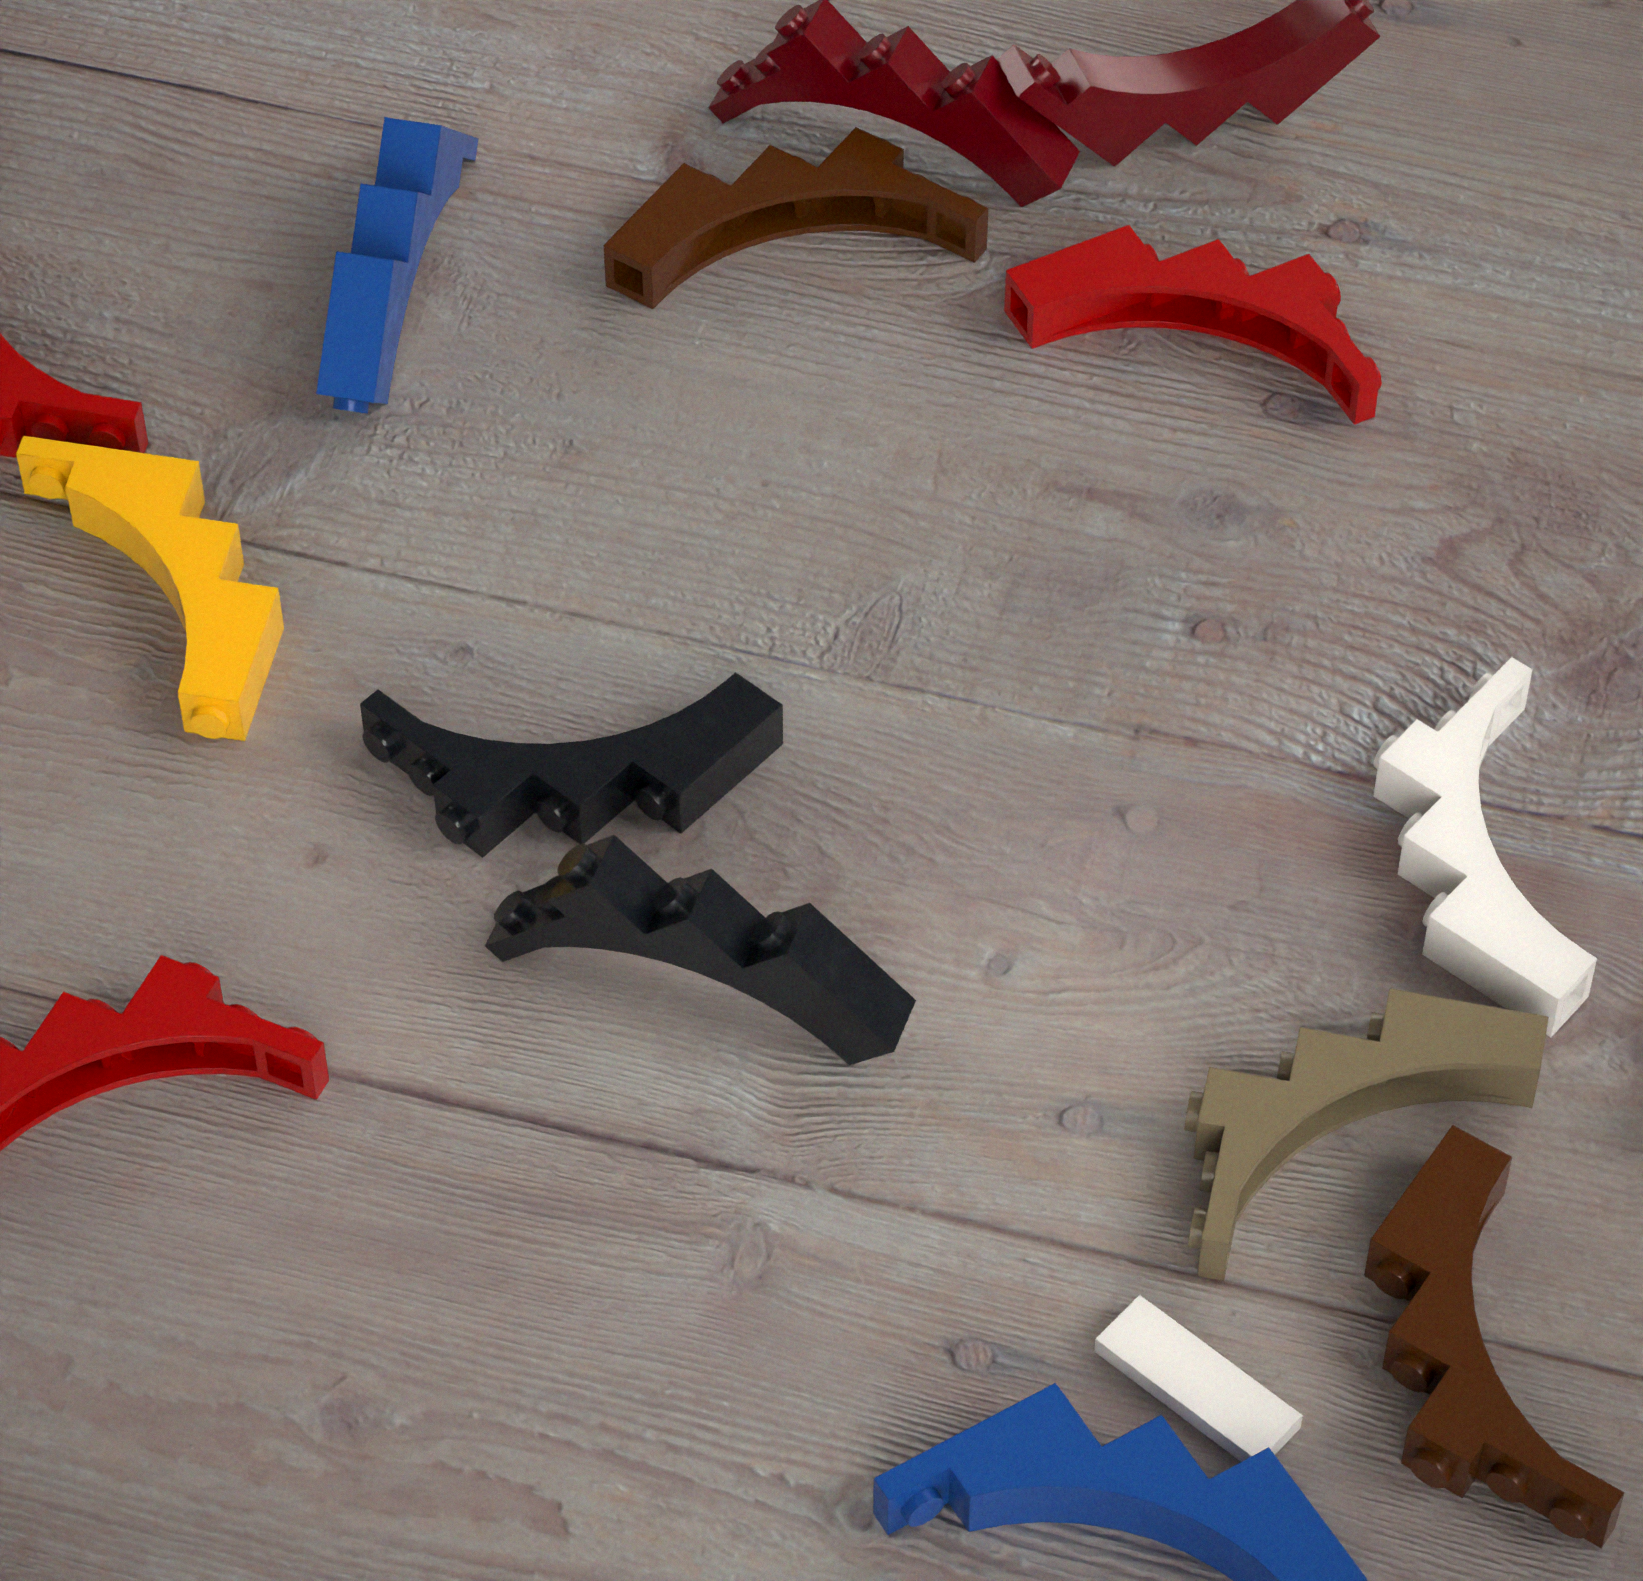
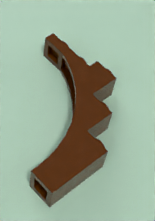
[603,127,988,309]
[1364,1125,1625,1549]

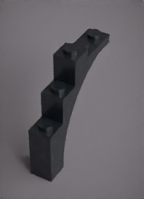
[360,672,783,858]
[485,835,916,1065]

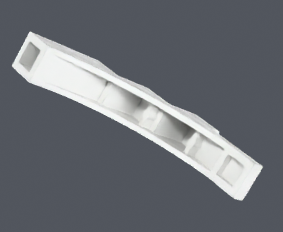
[1373,657,1597,1038]

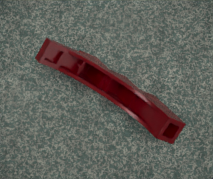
[708,0,1080,207]

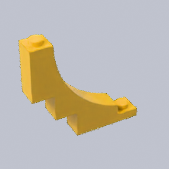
[16,436,284,741]

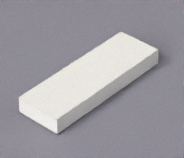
[1094,1295,1303,1462]

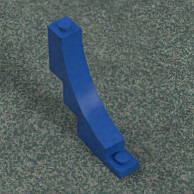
[316,117,479,414]
[873,1383,1367,1581]

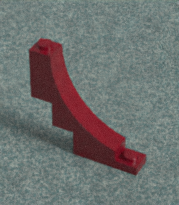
[997,0,1381,167]

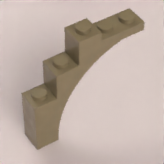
[1184,988,1549,1281]

